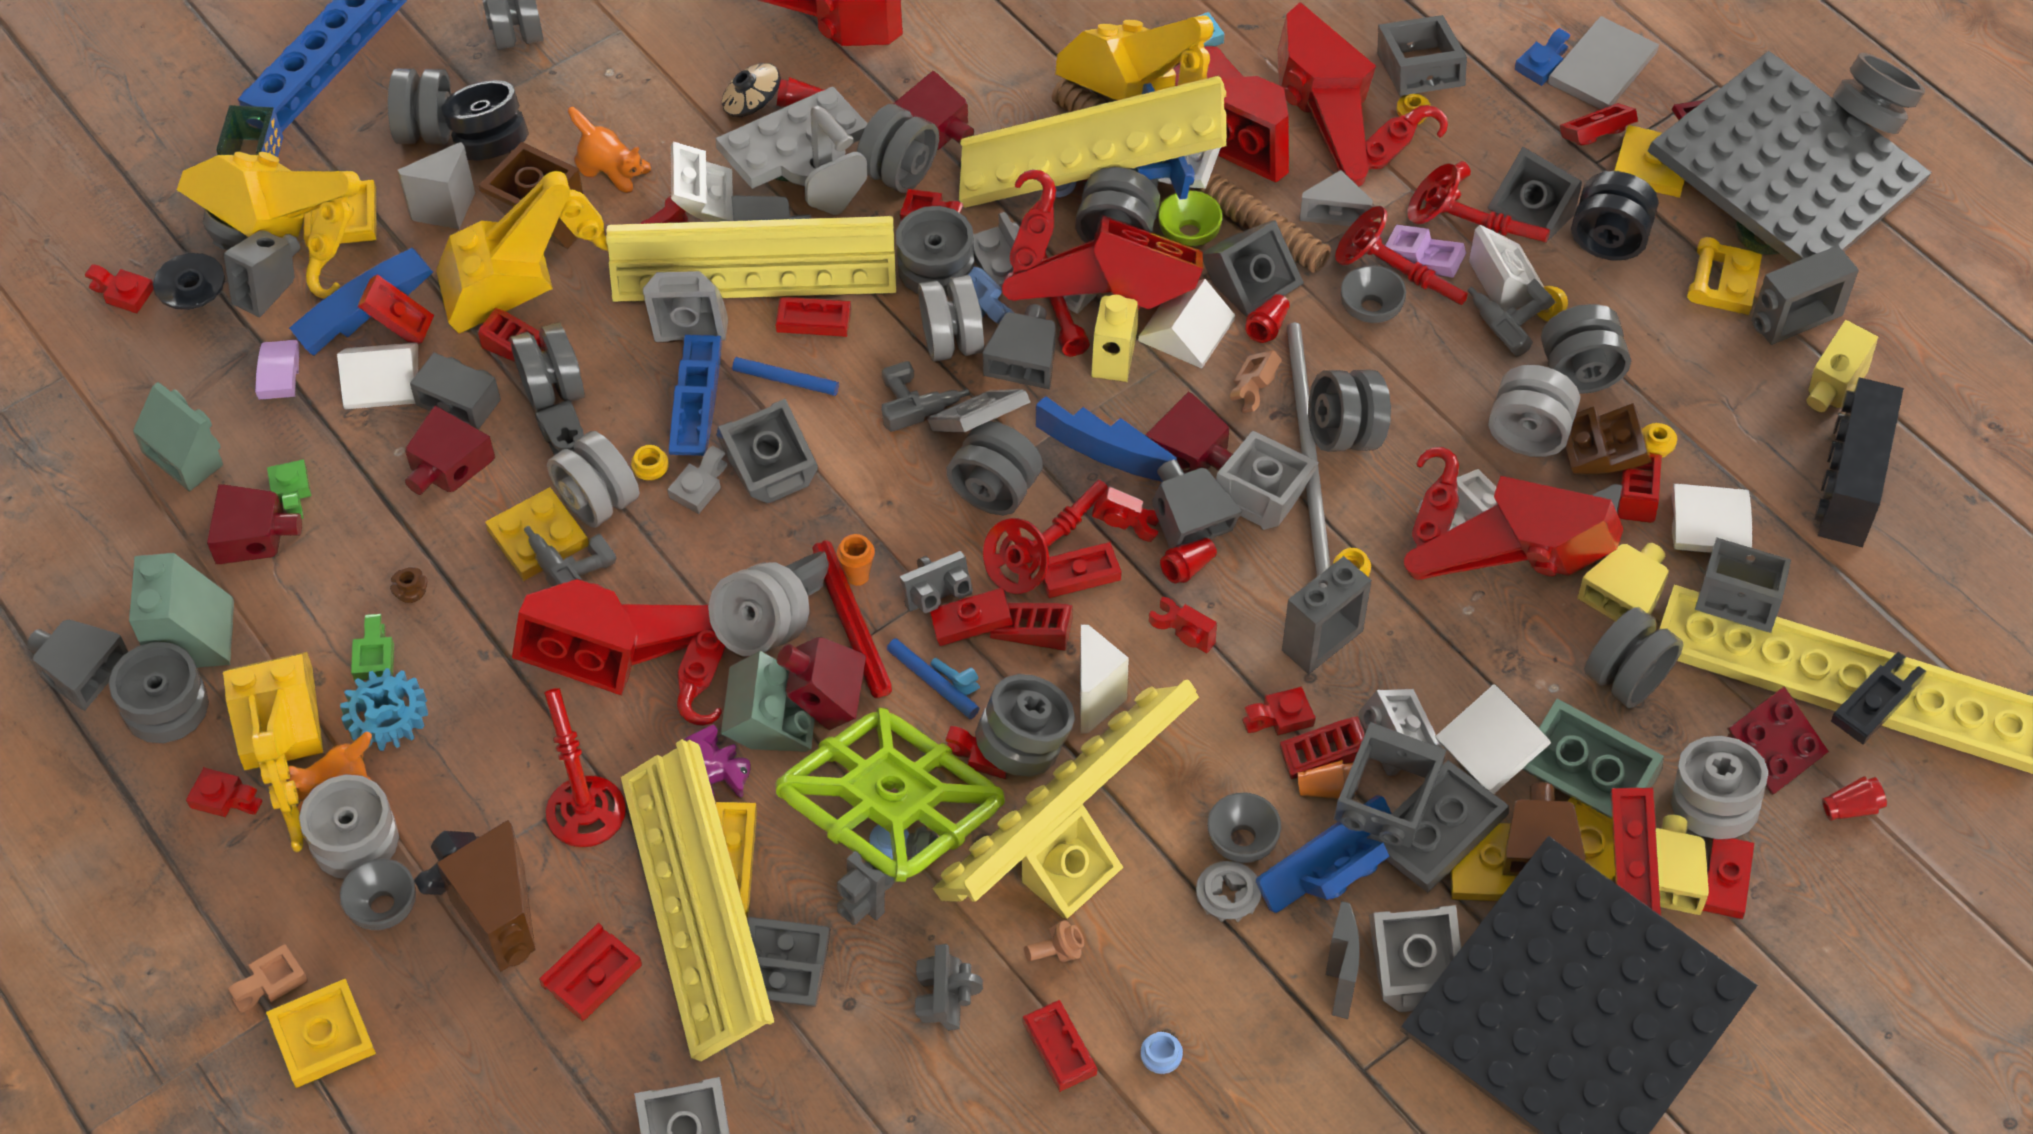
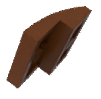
[1566,403,1652,474]

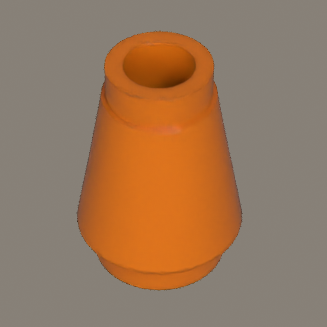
[837,534,875,586]
[1298,760,1356,799]

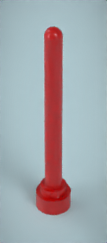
[1042,251,1090,357]

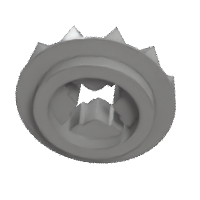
[1196,861,1261,923]

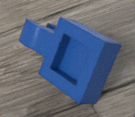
[1515,28,1570,86]

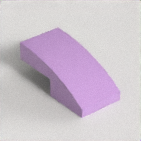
[1385,225,1466,278]
[255,340,299,399]

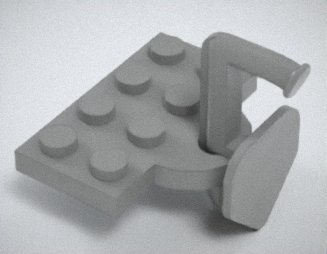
[715,86,868,215]

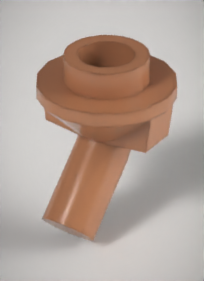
[1024,920,1084,962]

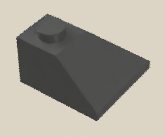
[1203,220,1304,317]

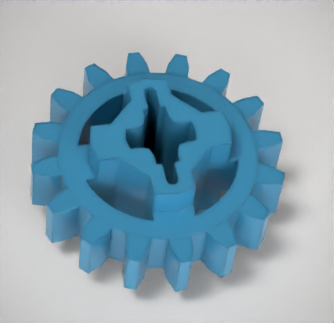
[340,668,428,751]

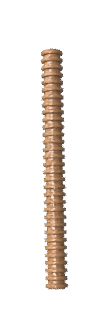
[1052,78,1331,273]

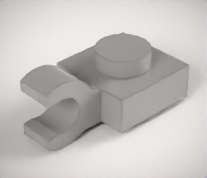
[667,446,727,514]

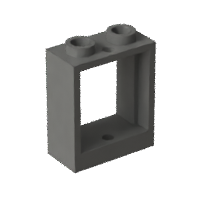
[1377,15,1467,96]
[1751,245,1859,345]
[1695,537,1791,633]
[1282,556,1372,674]
[1334,722,1446,848]

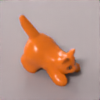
[568,107,651,193]
[288,732,372,813]

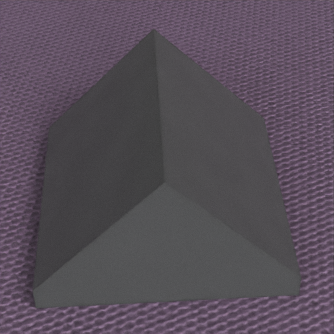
[1488,147,1582,243]

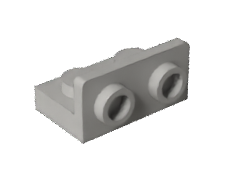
[973,212,1019,293]
[1358,689,1442,776]

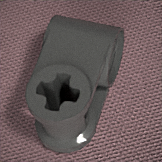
[535,400,584,455]

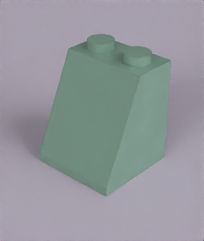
[129,553,234,668]

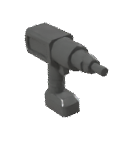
[1468,278,1556,357]
[881,361,970,432]
[524,526,617,587]

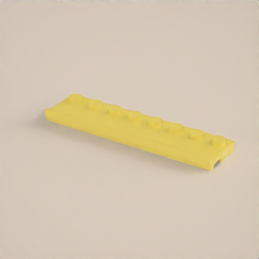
[959,76,1226,208]
[606,216,896,302]
[932,680,1199,902]
[621,739,774,1061]

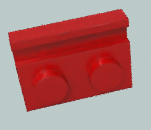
[539,922,642,1022]

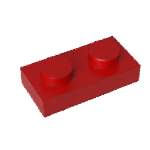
[1560,103,1638,145]
[357,274,434,345]
[1038,542,1122,598]

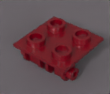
[1727,686,1829,795]

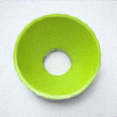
[1159,191,1223,246]

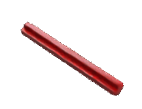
[812,540,892,699]

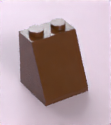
[479,142,583,249]
[437,820,536,972]

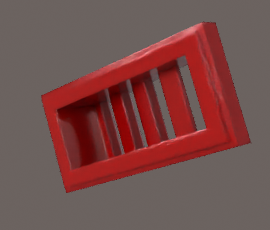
[478,308,543,362]
[1618,453,1662,523]
[990,603,1073,651]
[1280,716,1365,779]

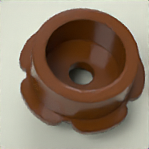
[390,567,428,603]

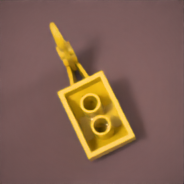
[1055,15,1214,101]
[176,152,360,299]
[436,171,608,334]
[223,652,323,852]

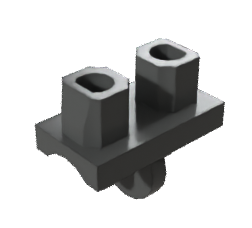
[899,551,973,613]
[837,851,895,925]
[915,944,983,1031]

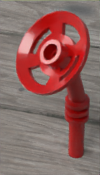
[1407,163,1550,243]
[1335,206,1468,305]
[983,479,1108,594]
[544,688,626,847]

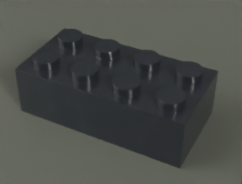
[1814,377,1904,548]

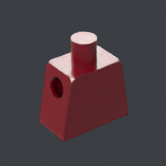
[893,71,974,150]
[1145,391,1233,474]
[405,406,495,495]
[207,484,302,564]
[777,637,866,730]

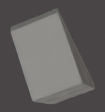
[1300,170,1373,226]

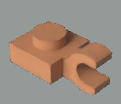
[1230,350,1282,413]
[228,944,308,1013]

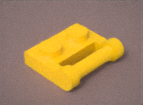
[1687,237,1763,315]

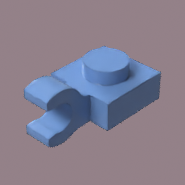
[968,266,1014,324]

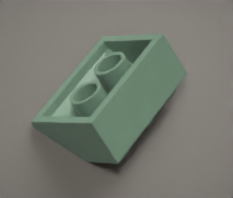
[1522,699,1664,819]

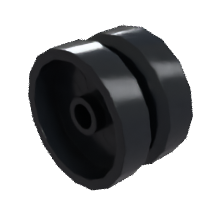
[441,80,529,161]
[1571,171,1659,261]

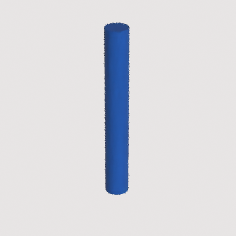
[732,357,839,396]
[887,638,980,719]

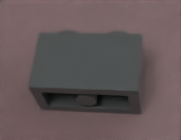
[410,352,501,430]

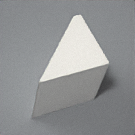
[1064,294,1097,314]

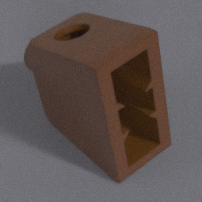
[1502,782,1585,876]

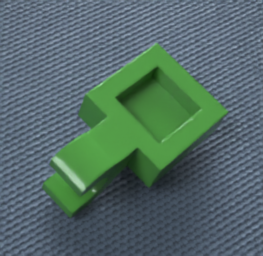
[267,459,311,519]
[351,614,394,680]

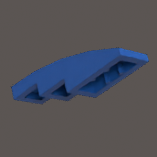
[289,247,433,356]
[669,335,722,456]
[1036,396,1177,482]

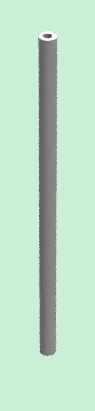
[1287,322,1331,588]

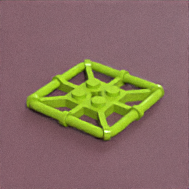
[775,708,1005,882]

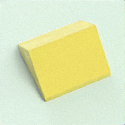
[1022,804,1123,919]

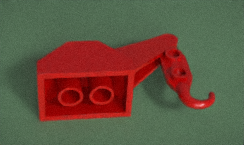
[758,0,903,46]
[1277,2,1448,187]
[1173,46,1289,183]
[1002,169,1203,310]
[1404,447,1624,580]
[512,579,725,726]

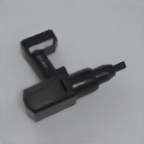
[414,831,479,895]

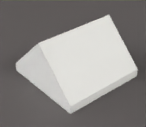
[1469,225,1544,311]
[1138,279,1235,369]
[337,343,418,409]
[1080,625,1129,733]

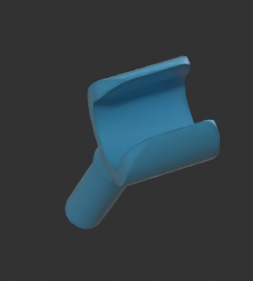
[931,658,980,696]

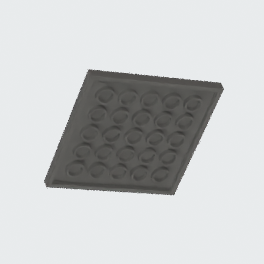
[1647,51,1932,263]

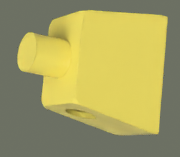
[1092,294,1138,382]
[1806,320,1878,412]
[1577,543,1669,621]
[1656,815,1709,915]

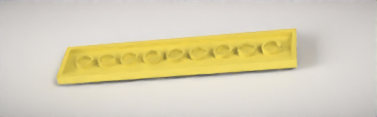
[1659,584,2033,774]

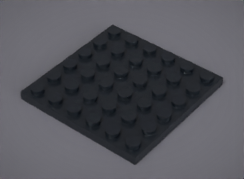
[1400,836,1758,1134]

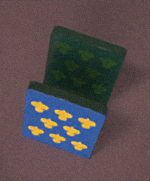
[216,105,283,157]

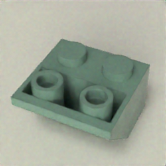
[133,382,224,492]
[721,651,815,752]

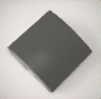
[1325,901,1359,1019]
[748,917,831,1007]

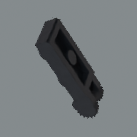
[1831,651,1927,745]

